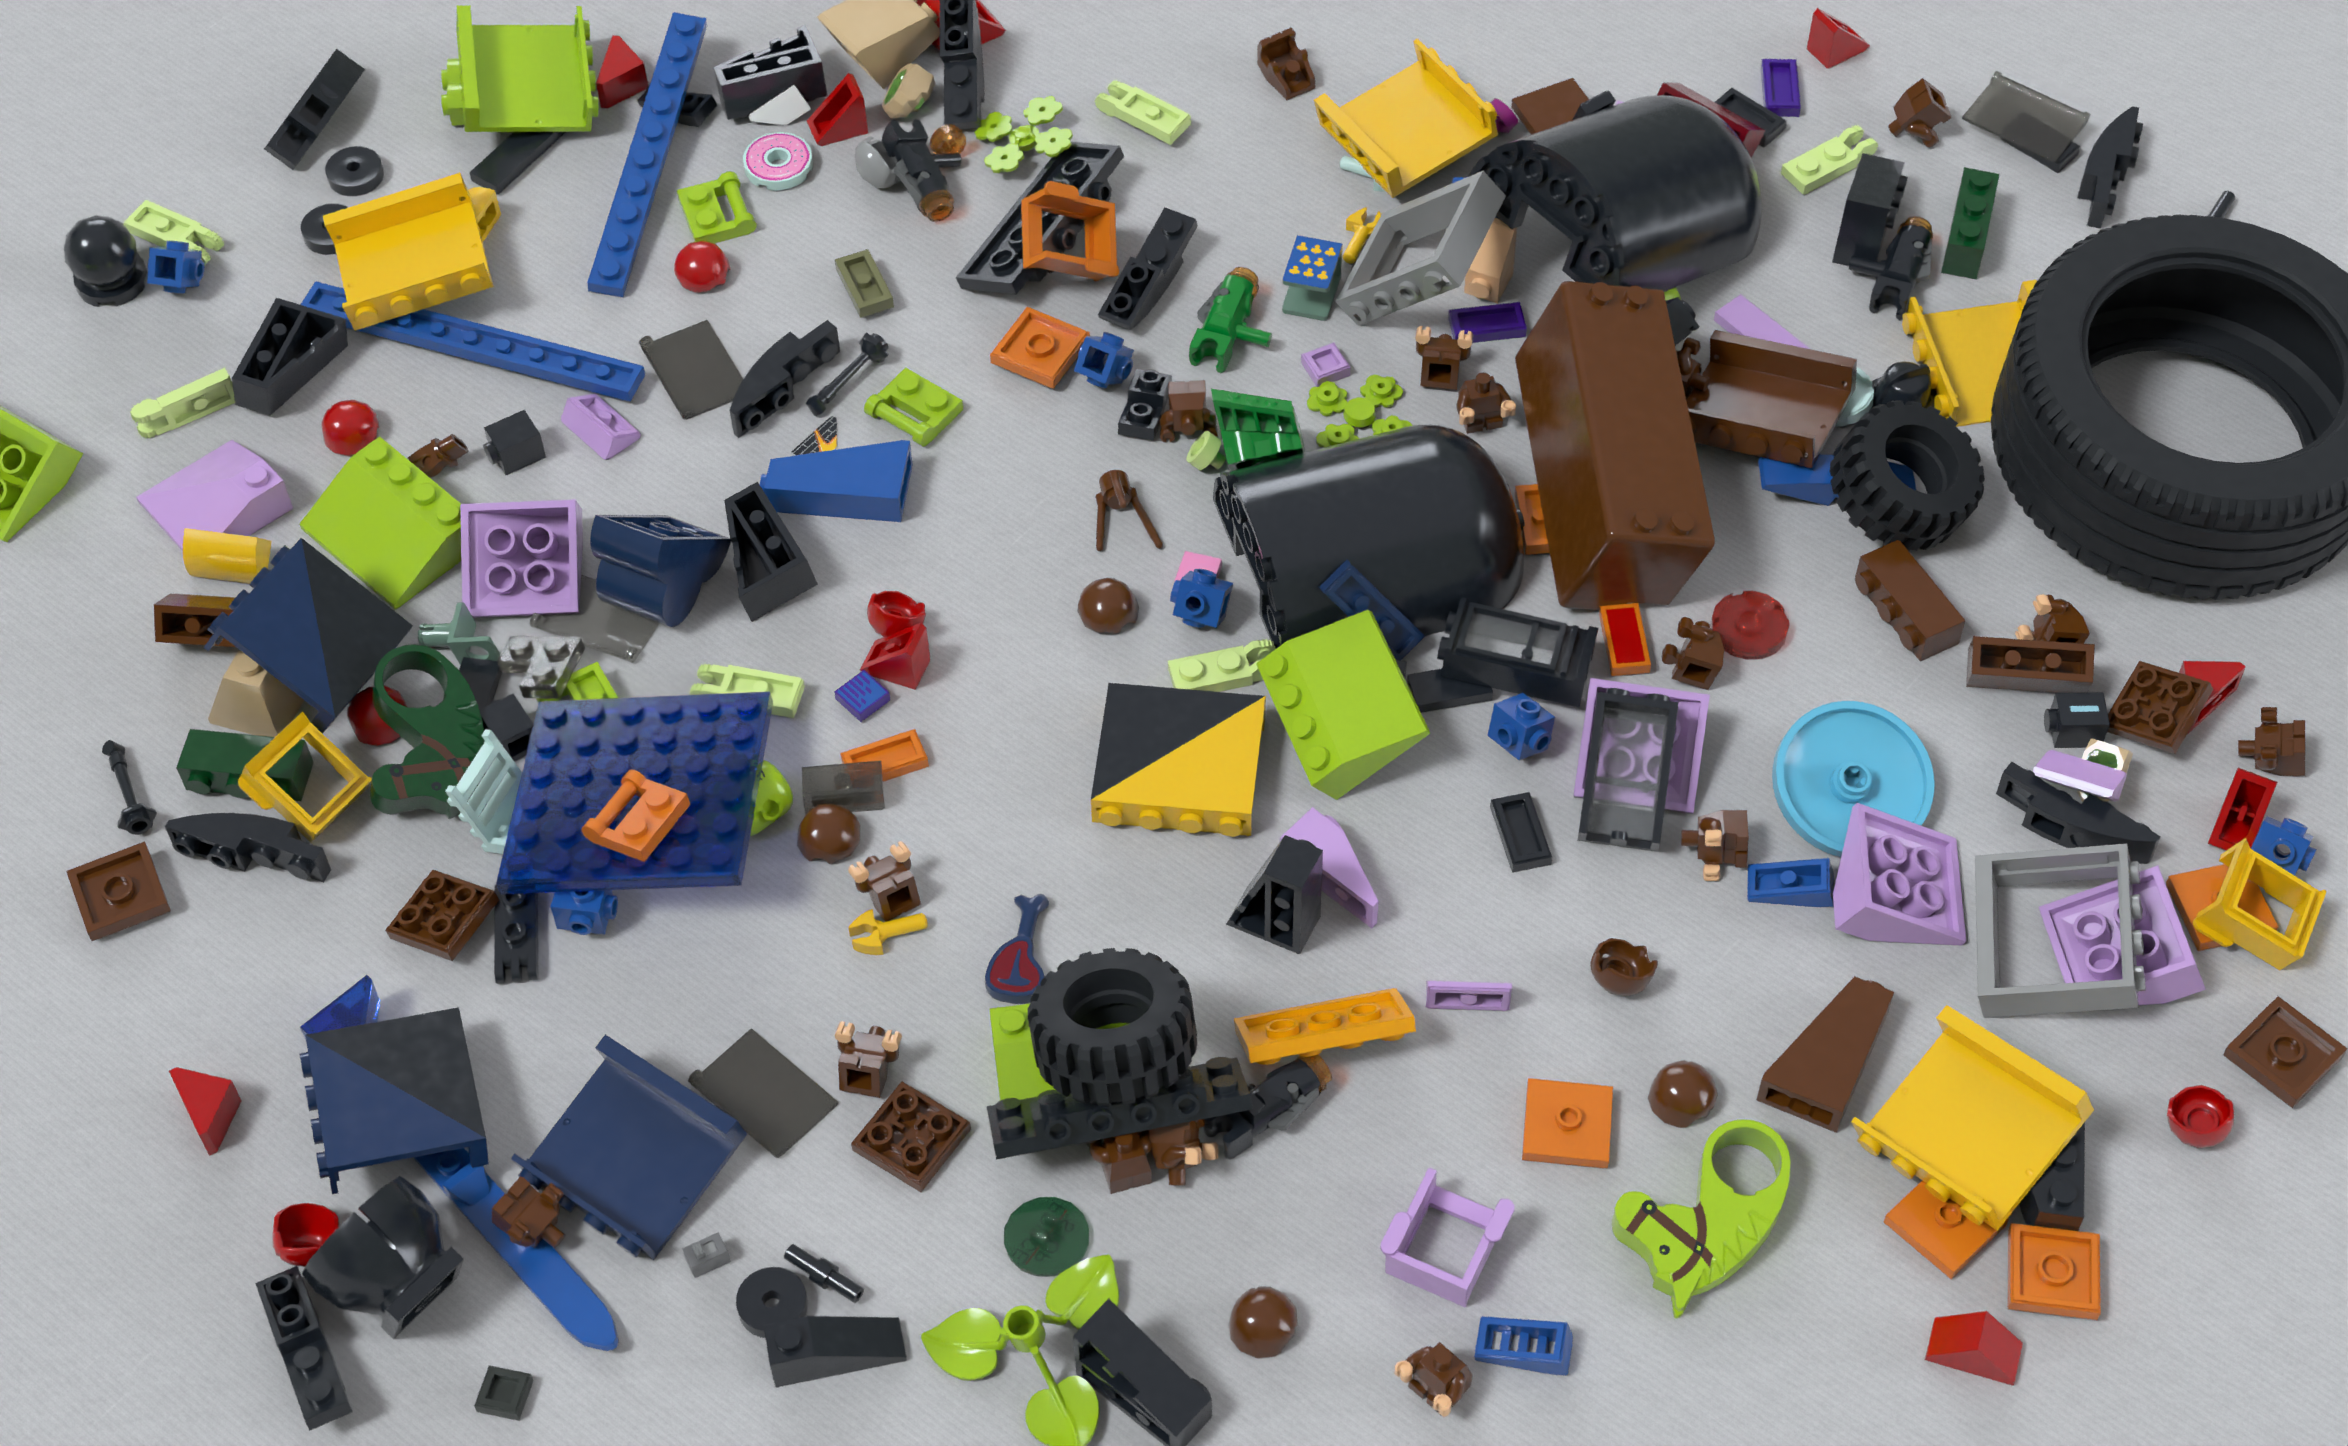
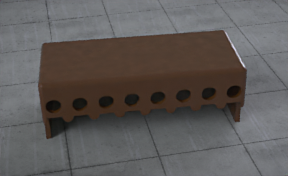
[1515,281,1715,610]

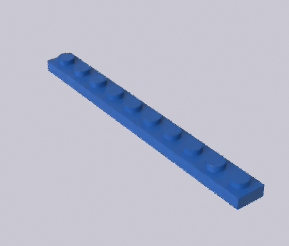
[587,12,707,297]
[300,281,645,402]

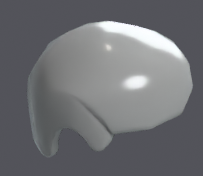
[855,136,901,188]

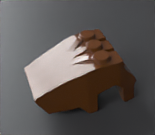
[1257,28,1315,101]

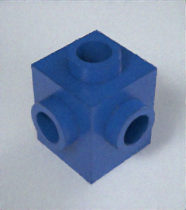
[147,240,204,293]
[1074,332,1134,388]
[1170,569,1234,628]
[1487,693,1555,761]
[2251,816,2317,876]
[550,873,618,935]

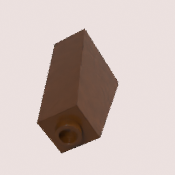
[1756,976,1894,1133]

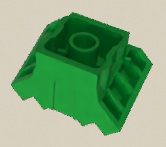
[1211,389,1305,471]

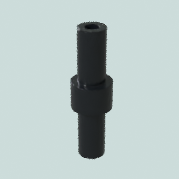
[784,1244,864,1303]

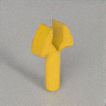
[1343,207,1381,264]
[848,909,928,955]

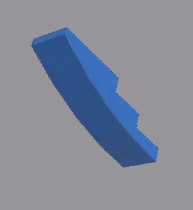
[1758,454,1917,506]

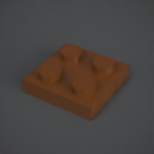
[66,841,171,941]
[2223,996,2348,1109]

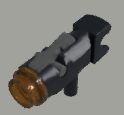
[882,119,962,222]
[1848,216,1933,320]
[1203,1055,1332,1159]

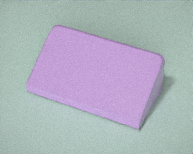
[561,394,641,460]
[2033,750,2126,802]
[1426,981,1512,1011]

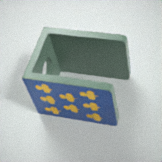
[1282,235,1343,321]

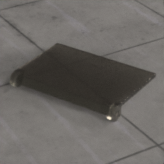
[1962,71,2090,163]
[639,320,743,420]
[530,575,659,663]
[688,1028,839,1158]

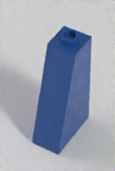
[760,440,913,522]

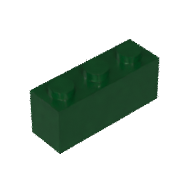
[1941,167,2000,280]
[176,729,314,801]

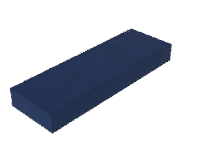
[1319,560,1425,660]

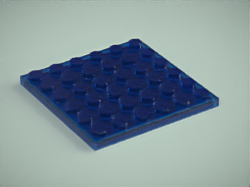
[496,692,773,894]

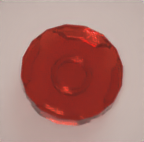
[1710,590,1790,660]

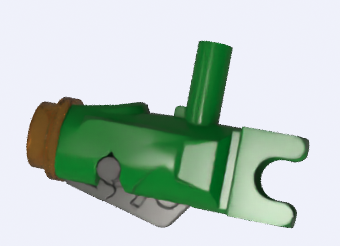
[1189,267,1272,373]

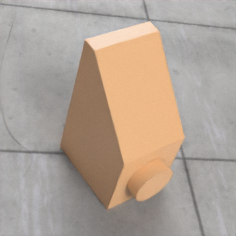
[1464,218,1517,303]

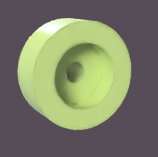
[1186,431,1226,470]

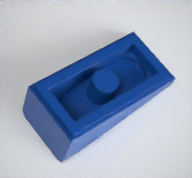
[1747,858,1834,907]

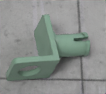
[418,602,502,665]

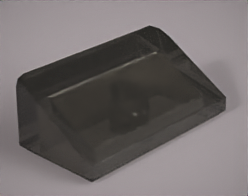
[802,761,885,814]

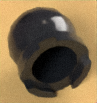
[64,215,147,307]

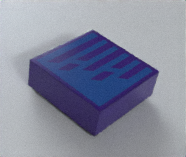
[834,670,890,722]

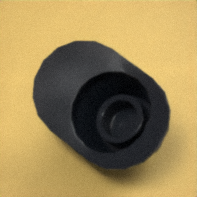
[1872,361,1937,409]

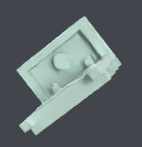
[445,729,566,858]

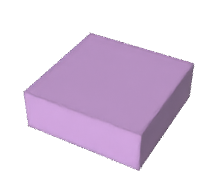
[1301,343,1350,387]

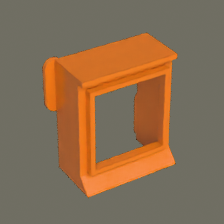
[1021,181,1119,282]

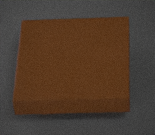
[1511,78,1589,135]
[2107,661,2213,754]
[385,870,500,961]
[851,1081,971,1192]

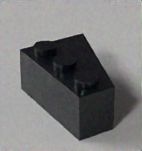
[714,25,828,120]

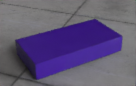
[1761,59,1801,117]
[1448,302,1527,343]

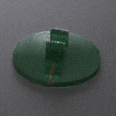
[1004,1197,1089,1277]

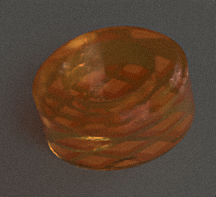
[930,124,966,154]

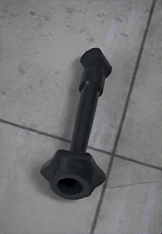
[806,333,889,416]
[102,740,157,835]

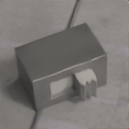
[682,1232,731,1278]

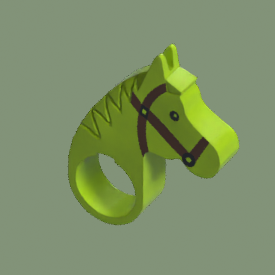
[1611,1119,1790,1319]

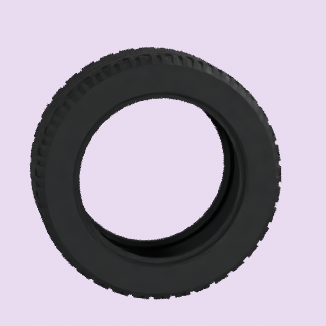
[1991,214,2348,600]

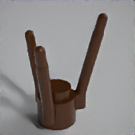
[1095,470,1163,552]

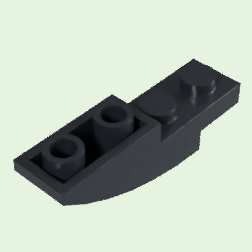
[940,0,985,131]
[264,48,365,170]
[2077,106,2143,229]
[1098,207,1198,330]
[729,320,840,438]
[1996,762,2161,864]
[165,813,331,882]
[255,1266,353,1431]

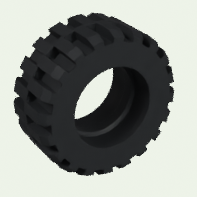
[1830,401,1985,551]
[1027,948,1197,1106]

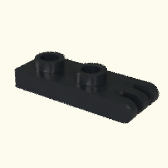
[494,881,539,984]

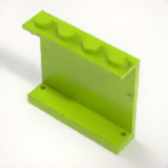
[456,5,599,132]

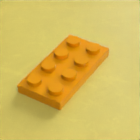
[1234,988,1416,1065]

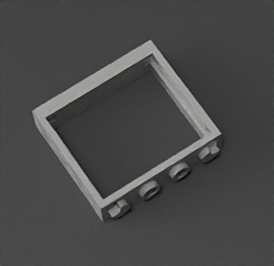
[1335,171,1506,326]
[1975,844,2146,1018]

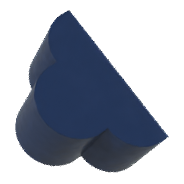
[590,515,731,627]

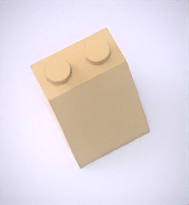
[817,0,940,90]
[208,650,304,737]

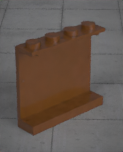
[1686,330,1857,468]

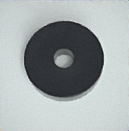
[325,146,384,196]
[300,204,349,255]
[736,1267,808,1338]

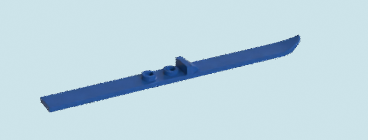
[300,1004,619,1351]

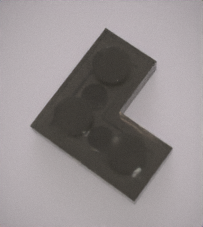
[497,635,585,699]

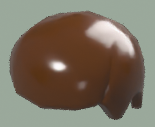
[1077,578,1139,634]
[797,804,861,864]
[1590,938,1658,996]
[1648,1060,1718,1128]
[1229,1286,1298,1358]

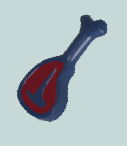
[985,894,1049,1004]

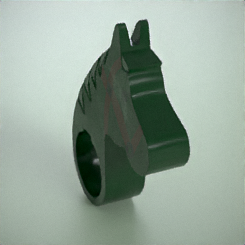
[370,644,487,819]

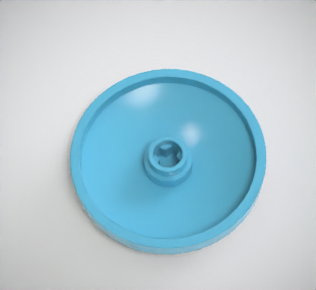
[1772,701,1935,857]

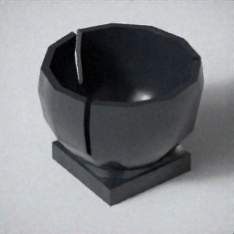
[302,1176,464,1339]

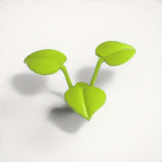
[921,1254,1119,1446]

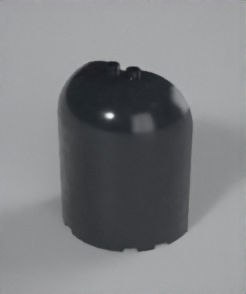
[1468,95,1762,292]
[1213,424,1525,649]

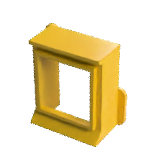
[238,711,372,843]
[2193,838,2327,970]

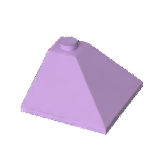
[136,440,293,551]
[460,499,583,618]
[1573,678,1710,814]
[1833,803,1966,945]
[2039,866,2206,1005]

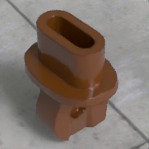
[408,434,468,478]

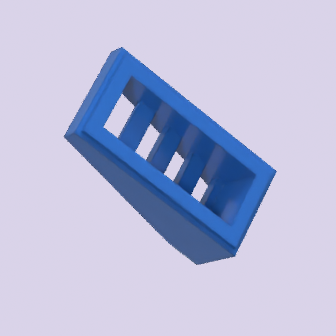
[1474,1316,1573,1376]

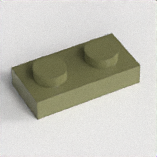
[835,249,894,318]

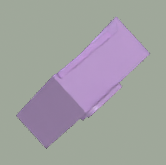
[1381,1168,1515,1307]

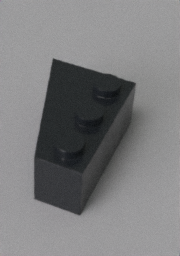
[1832,153,1908,266]
[232,297,348,416]
[724,482,818,622]
[1226,835,1323,955]
[2019,1122,2085,1231]
[1073,1298,1212,1446]

